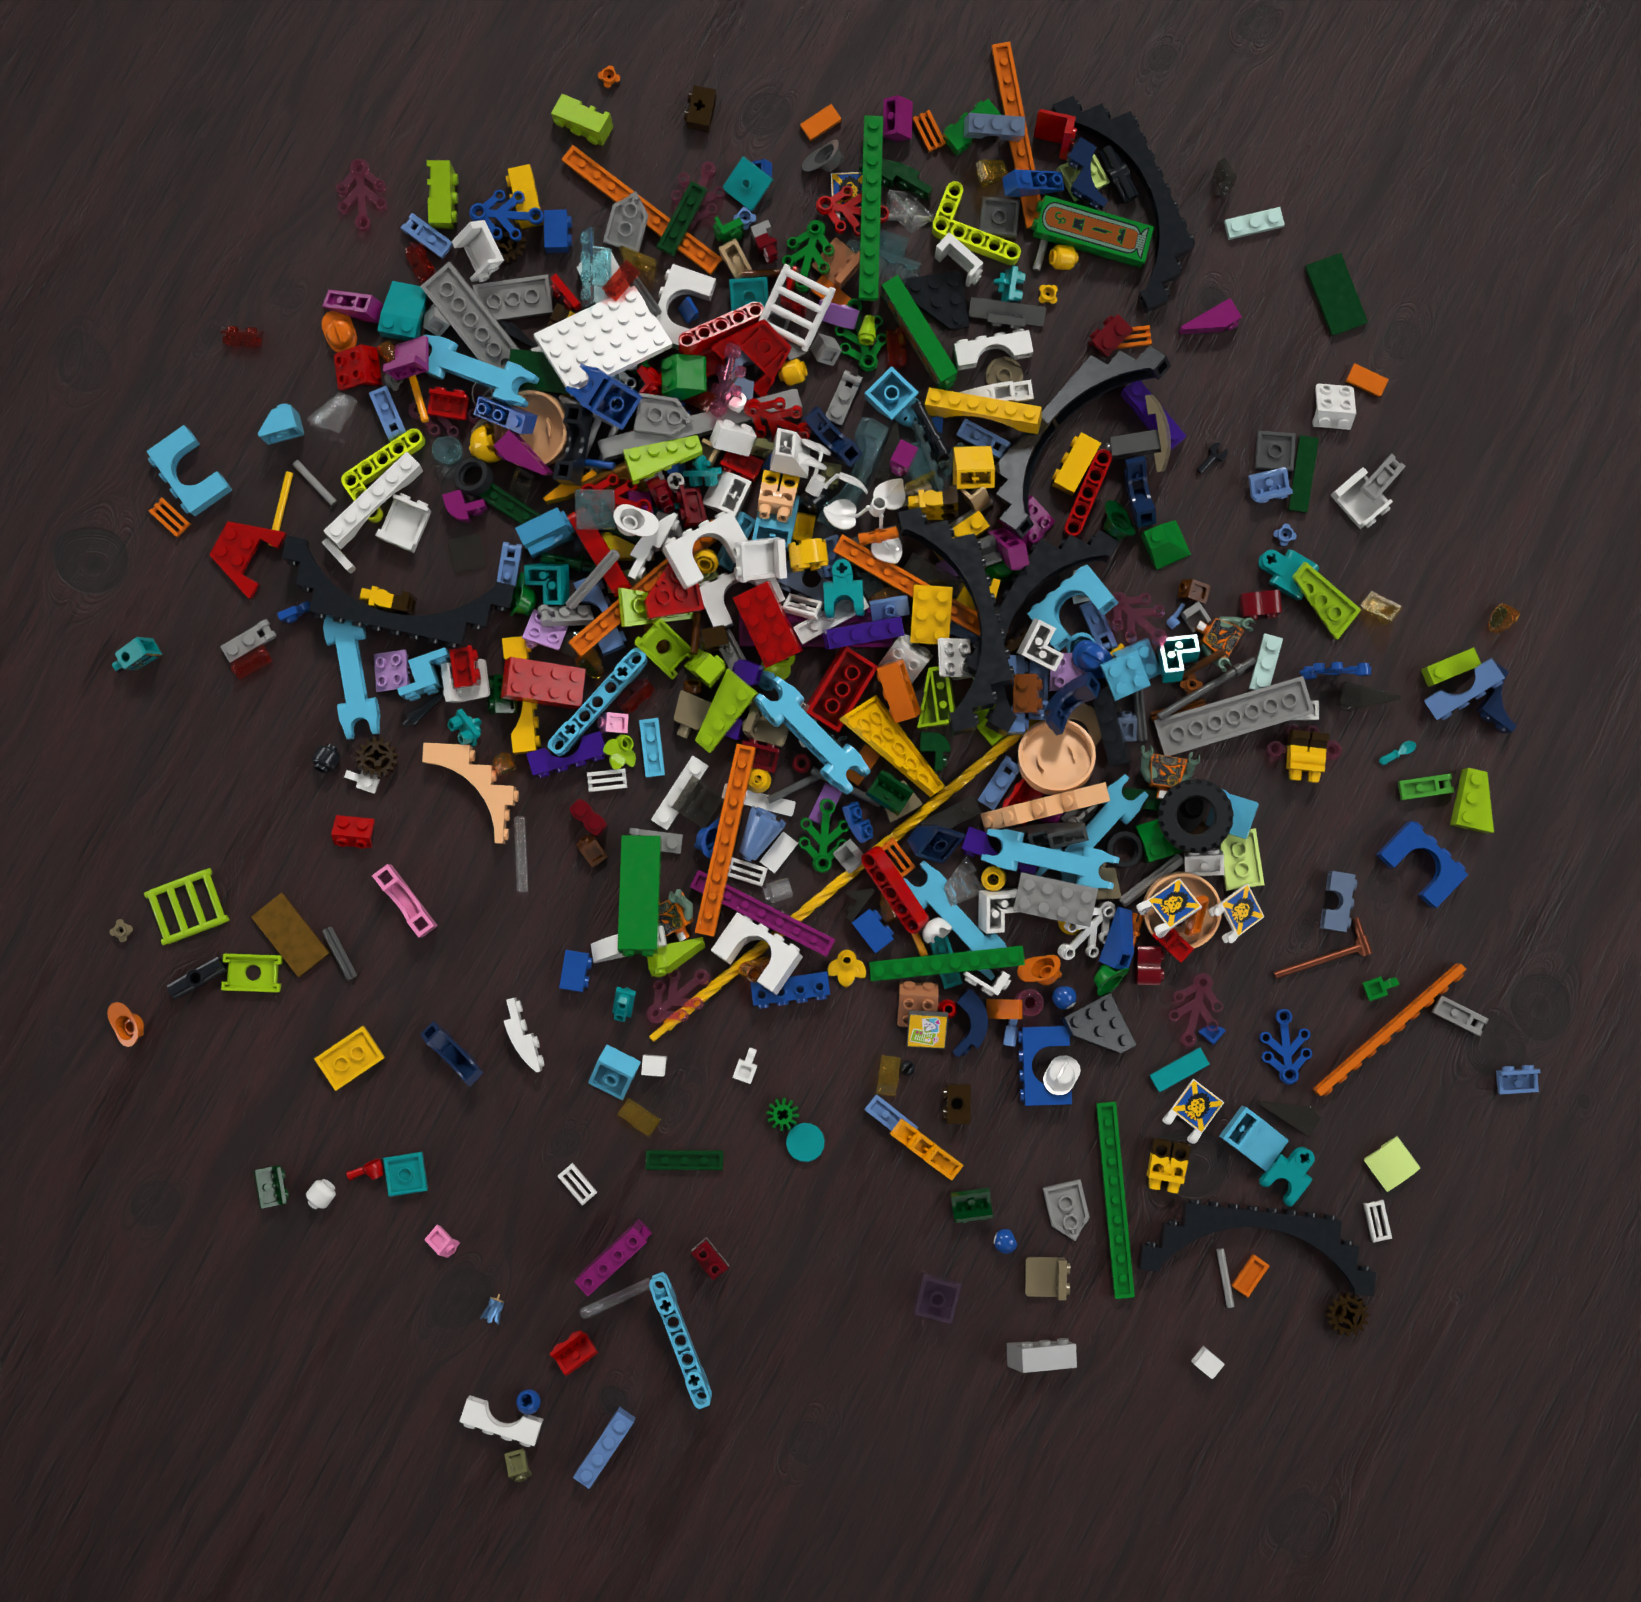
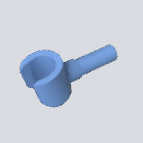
[1166,603,1185,629]

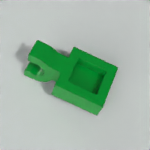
[1362,976,1399,1001]

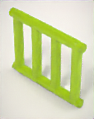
[144,868,229,946]

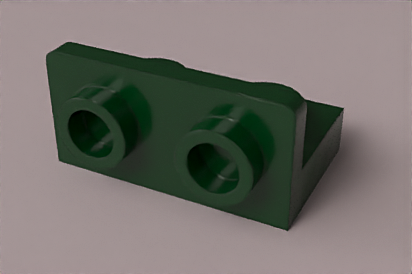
[487,674,518,715]

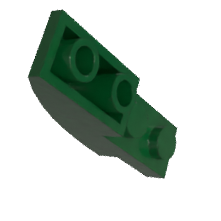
[859,159,933,201]

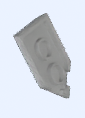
[603,191,649,253]
[634,393,694,437]
[1043,1179,1090,1241]

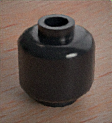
[799,489,827,514]
[311,744,340,774]

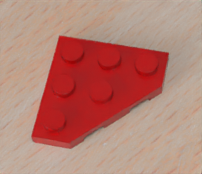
[644,563,704,620]

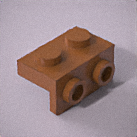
[1013,674,1043,715]

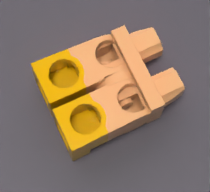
[757,470,800,523]

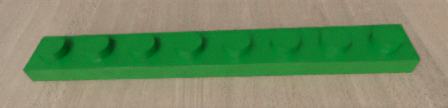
[869,946,1025,981]

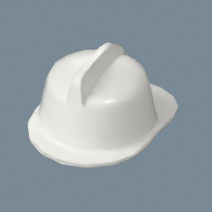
[613,504,659,537]
[1043,1055,1081,1095]

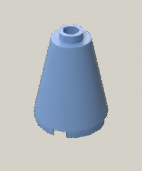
[739,806,786,862]

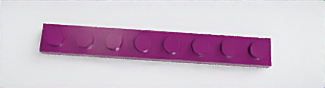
[690,870,836,957]

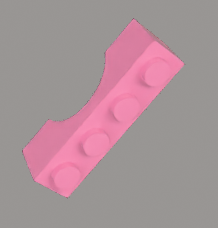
[372,864,438,938]

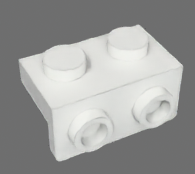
[1184,848,1224,876]

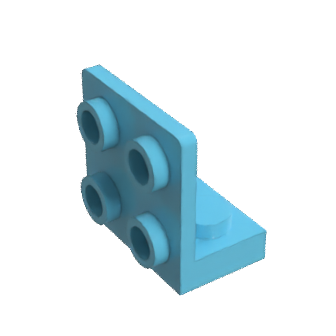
[1205,789,1259,839]

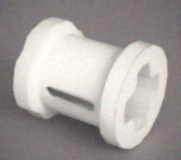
[667,472,685,493]

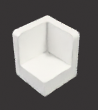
[641,1054,667,1077]
[1191,1346,1225,1379]

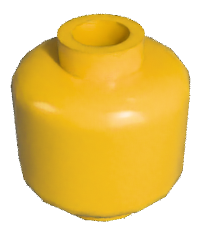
[1049,244,1079,270]
[778,358,808,386]
[981,865,1007,891]

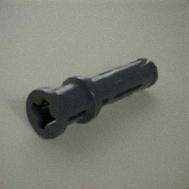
[911,400,951,458]

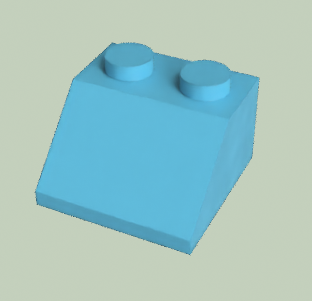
[865,366,919,420]
[258,403,305,445]
[588,1045,641,1101]

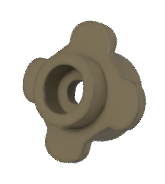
[110,919,133,942]

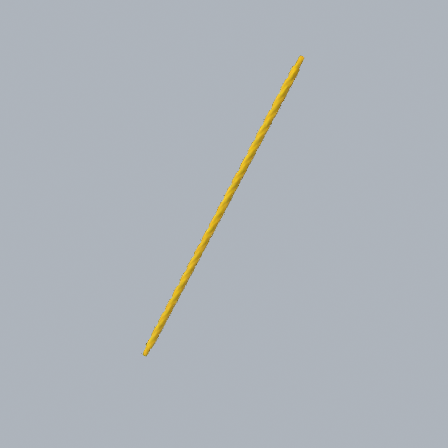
[649,643,1125,1042]

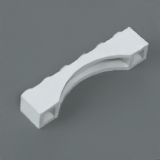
[323,452,423,550]

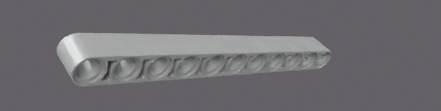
[597,389,803,461]

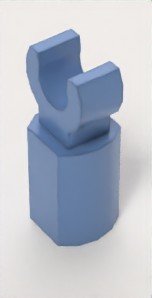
[1003,1019,1018,1047]

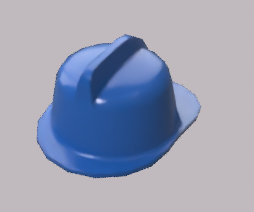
[1072,640,1113,679]
[694,818,720,859]

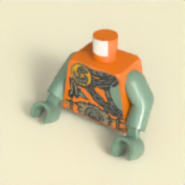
[1195,617,1256,672]
[1140,745,1200,800]
[659,889,693,941]

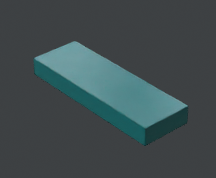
[930,935,963,989]
[1149,1047,1210,1092]

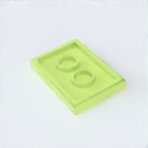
[1219,828,1265,891]

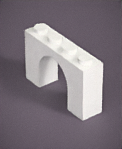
[655,264,717,350]
[662,511,748,590]
[700,572,785,628]
[711,912,803,995]

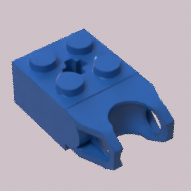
[565,363,643,430]

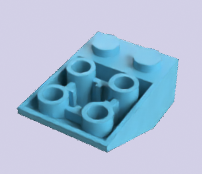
[752,495,800,552]
[1219,1106,1289,1172]

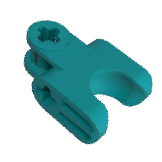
[1258,549,1319,600]
[823,559,864,618]
[1259,1147,1315,1207]

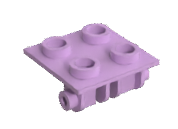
[522,609,568,651]
[374,649,411,692]
[1049,652,1086,691]

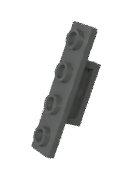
[969,297,1046,329]

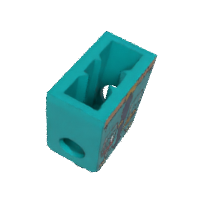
[112,637,162,673]

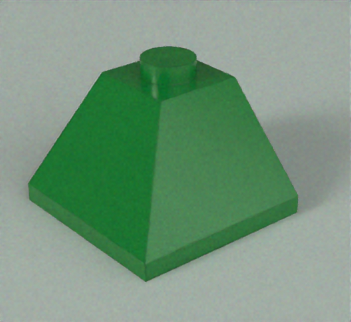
[1141,520,1191,570]
[1135,819,1183,863]

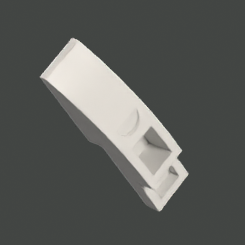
[959,380,1034,403]
[628,513,680,581]
[591,926,667,963]
[504,997,544,1072]

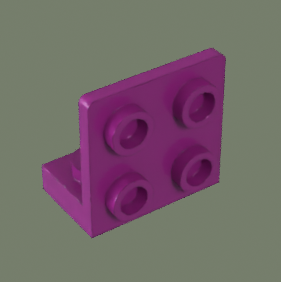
[383,336,429,380]
[998,495,1055,549]

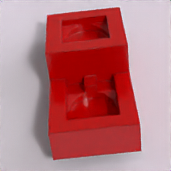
[1152,928,1194,963]

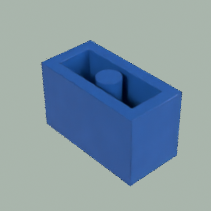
[544,209,573,253]
[852,909,894,953]
[559,950,593,992]

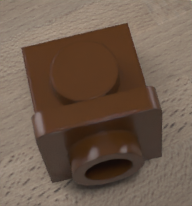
[1177,579,1211,604]
[577,834,608,867]

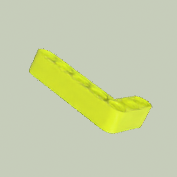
[932,181,1021,265]
[341,429,425,523]

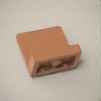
[812,238,860,289]

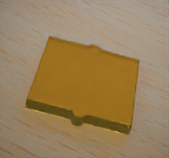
[904,470,936,492]

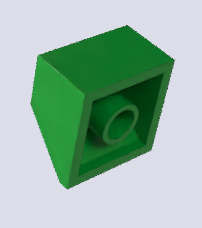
[662,354,707,401]

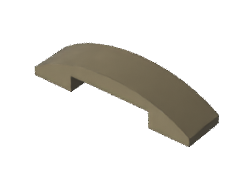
[1145,395,1171,472]

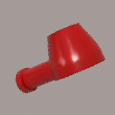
[937,999,957,1019]
[346,1158,383,1181]

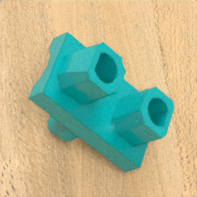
[993,265,1026,302]
[683,455,722,486]
[447,708,482,747]
[612,987,636,1022]

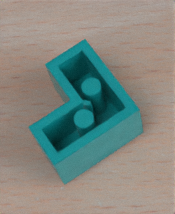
[524,564,570,605]
[1156,634,1200,683]

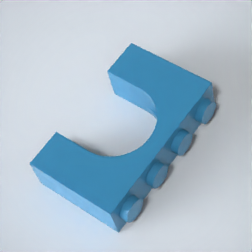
[515,507,575,559]

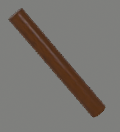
[741,268,799,278]
[690,611,701,655]
[1176,648,1226,683]

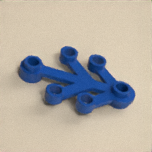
[469,189,544,242]
[1299,662,1371,679]
[1259,1009,1312,1084]

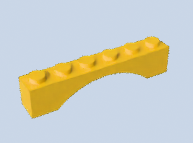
[925,387,1042,434]
[502,636,541,754]

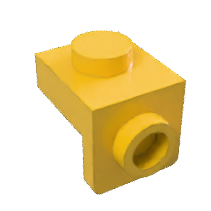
[792,512,816,543]

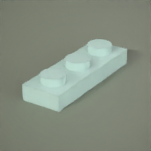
[1224,207,1285,240]
[1248,633,1283,691]

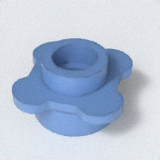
[734,207,756,230]
[1273,524,1297,546]

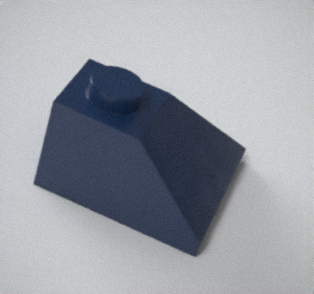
[907,825,965,864]

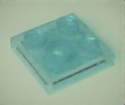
[575,489,616,529]

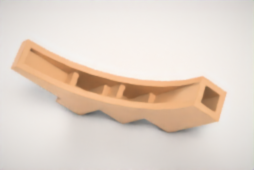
[422,743,519,844]
[981,782,1110,832]

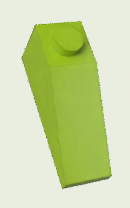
[1421,648,1481,687]
[647,937,705,977]

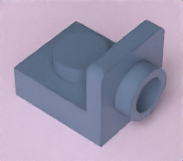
[1118,711,1137,741]

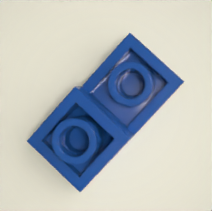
[842,801,873,843]

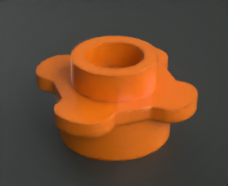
[598,66,620,88]

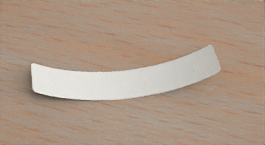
[722,783,796,816]

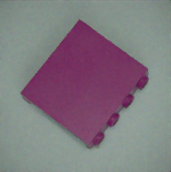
[575,1219,652,1296]

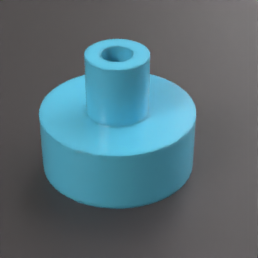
[758,671,776,691]

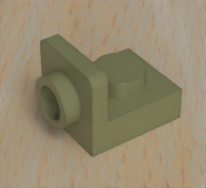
[750,437,774,458]
[821,462,842,490]
[505,1449,532,1482]

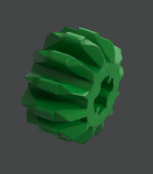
[766,1097,799,1131]

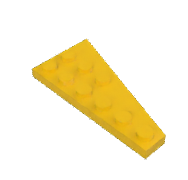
[839,695,945,797]

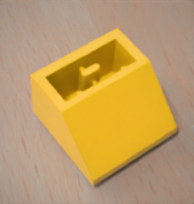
[953,446,995,489]

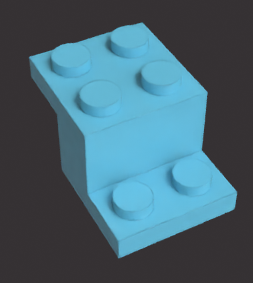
[1100,638,1161,701]
[397,647,451,701]

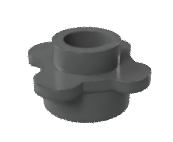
[384,374,404,391]

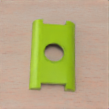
[635,617,694,680]
[221,954,283,992]

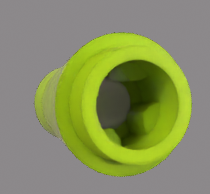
[857,315,876,345]

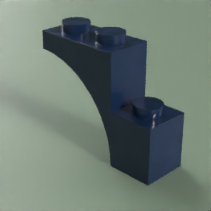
[1067,137,1108,211]
[1476,662,1517,734]
[420,1021,484,1086]

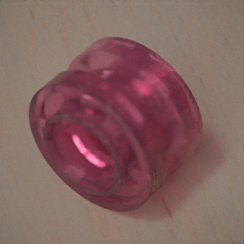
[1014,989,1044,1016]

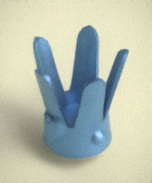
[480,1294,505,1325]

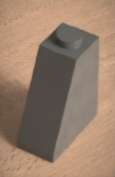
[1105,430,1161,460]

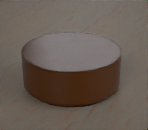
[683,679,703,694]

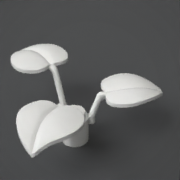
[797,439,868,497]
[823,478,905,564]

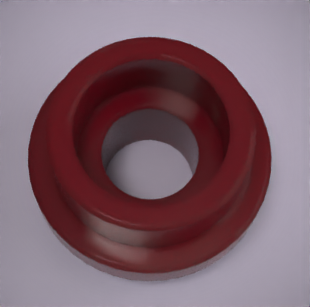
[792,754,811,773]

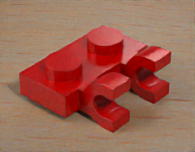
[550,273,582,312]

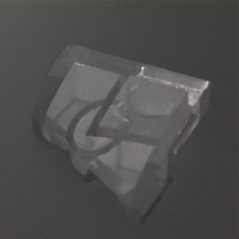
[307,393,357,434]
[944,856,984,906]

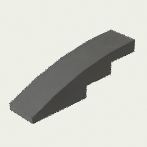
[1009,822,1089,849]

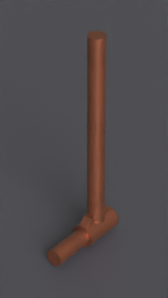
[1273,917,1373,979]

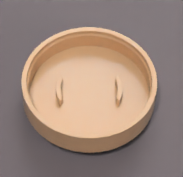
[494,390,567,467]
[1018,720,1096,795]
[1143,871,1222,948]

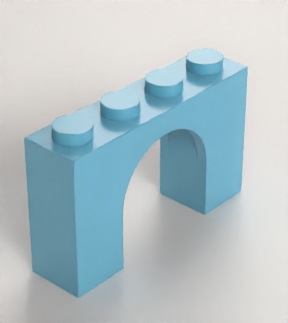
[146,425,232,516]
[1027,564,1119,652]

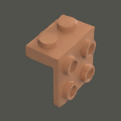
[897,981,939,1027]

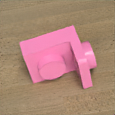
[597,712,628,734]
[424,1225,460,1258]

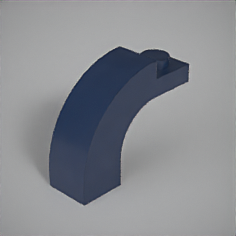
[803,406,863,467]
[1124,456,1156,528]
[1044,672,1101,736]
[952,988,988,1057]

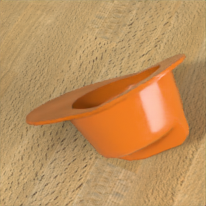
[321,311,357,352]
[1017,955,1062,985]
[107,1002,144,1047]

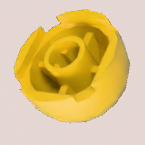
[469,423,501,463]

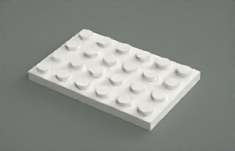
[534,286,672,396]

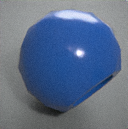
[1052,986,1077,1010]
[993,1229,1018,1254]
[516,1389,541,1415]

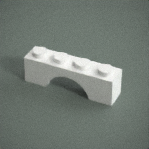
[953,329,1033,371]
[460,1395,544,1447]

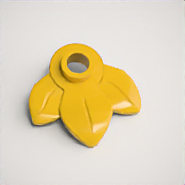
[828,950,866,988]

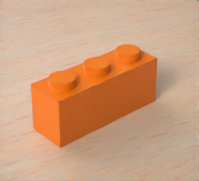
[877,659,921,723]

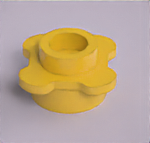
[1038,285,1058,304]

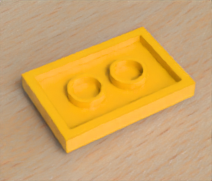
[910,584,953,644]
[314,1026,385,1091]

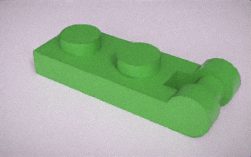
[1398,774,1454,800]

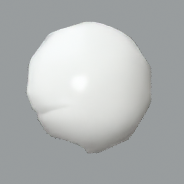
[922,917,952,944]

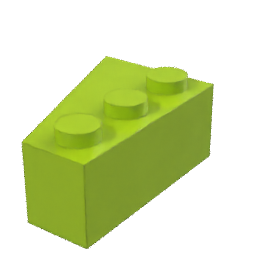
[551,94,613,146]
[427,160,459,229]
[684,649,726,690]
[917,666,955,729]
[1450,768,1494,834]

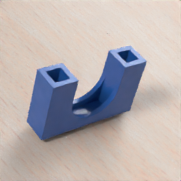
[1376,821,1468,908]
[1018,1025,1072,1106]

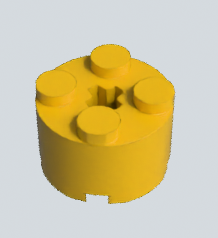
[787,538,829,573]

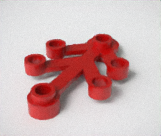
[816,186,889,237]
[744,397,811,443]
[579,474,652,526]

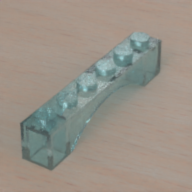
[817,417,889,532]

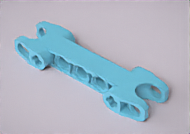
[423,335,539,407]
[323,617,381,740]
[548,648,648,757]
[753,676,871,795]
[1035,774,1149,883]
[981,829,1120,889]
[904,860,1006,980]
[649,1272,712,1409]

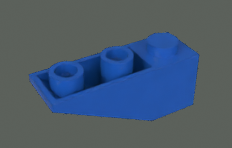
[1002,169,1064,197]
[474,396,538,434]
[1099,907,1134,970]

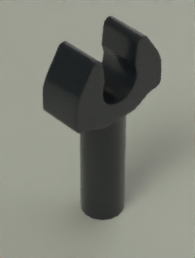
[1197,442,1228,474]

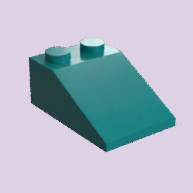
[377,281,428,341]

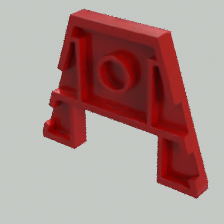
[711,319,792,397]
[209,521,287,599]

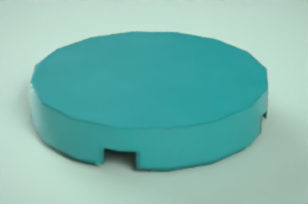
[786,1122,825,1162]

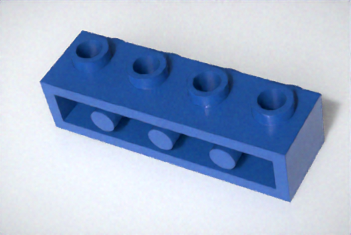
[750,971,830,1009]

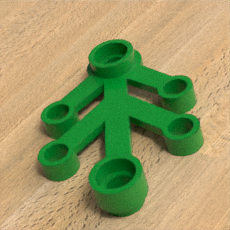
[782,220,835,293]
[835,299,888,372]
[798,798,850,873]

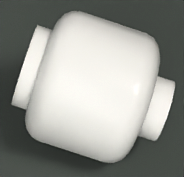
[306,1179,336,1209]

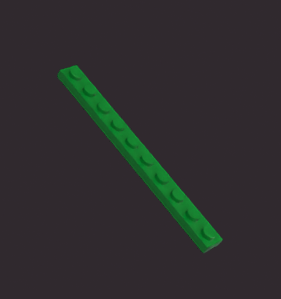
[859,115,883,301]
[1096,1101,1135,1299]

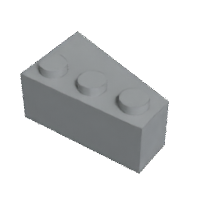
[1006,1338,1077,1373]

